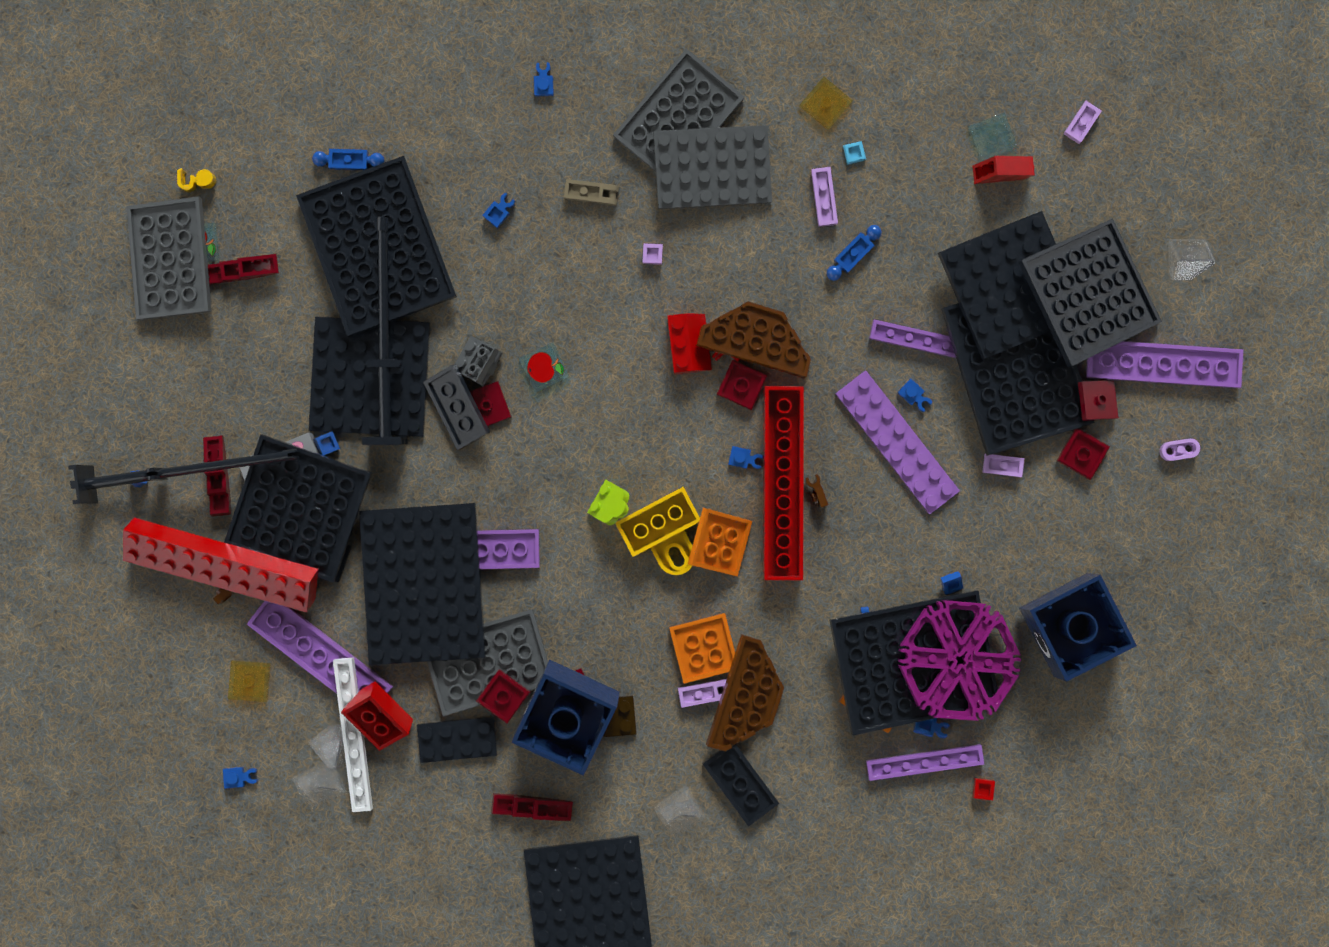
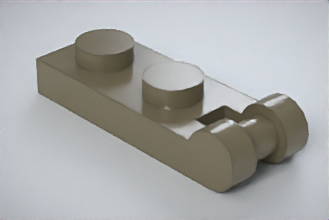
[564,179,619,206]

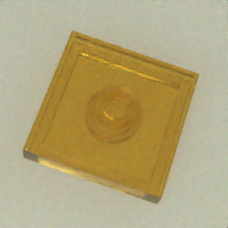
[799,77,853,130]
[228,660,271,702]

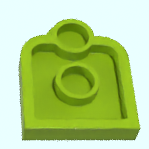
[587,480,629,525]

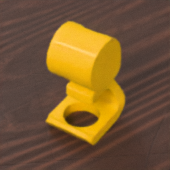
[177,168,216,193]

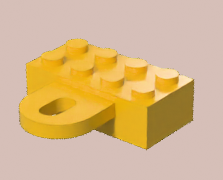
[615,487,700,575]

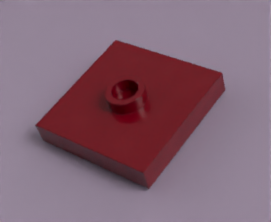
[716,360,767,410]
[470,381,512,426]
[1078,381,1119,421]
[1056,428,1110,480]
[476,669,530,724]

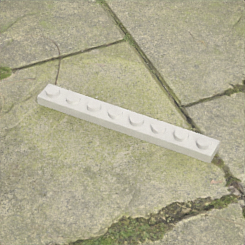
[333,657,373,812]

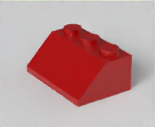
[667,313,712,375]
[341,681,413,751]

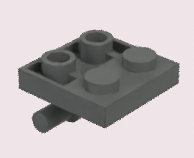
[455,336,502,386]

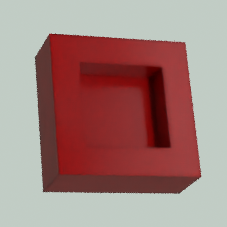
[972,778,995,801]

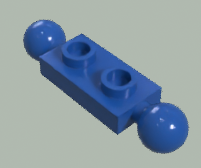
[312,149,385,170]
[826,225,882,281]

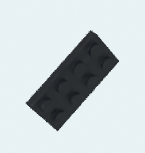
[423,364,490,450]
[417,717,498,763]
[702,744,779,827]

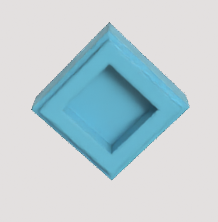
[843,141,866,165]

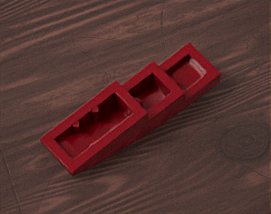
[208,254,279,285]
[203,435,231,517]
[491,793,573,821]

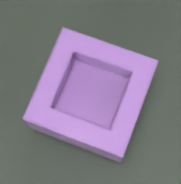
[643,243,663,265]

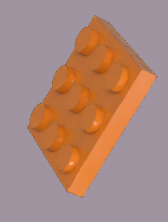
[688,508,753,577]
[669,613,735,684]

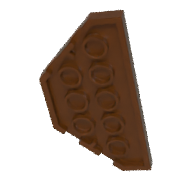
[696,301,811,379]
[706,634,784,751]

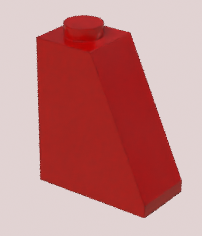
[972,156,1035,184]

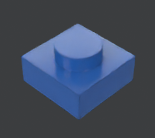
[313,431,340,456]
[941,571,964,595]

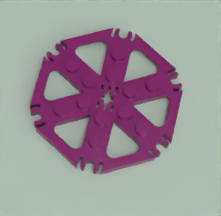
[898,600,1021,721]

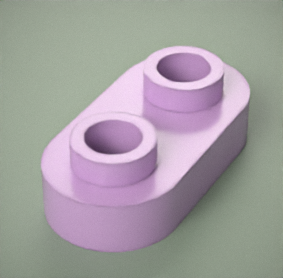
[1160,439,1200,461]

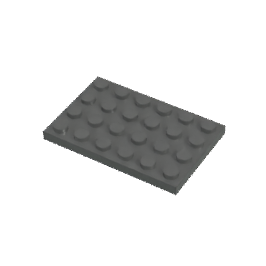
[613,48,744,172]
[653,125,772,209]
[127,197,212,320]
[427,609,548,716]

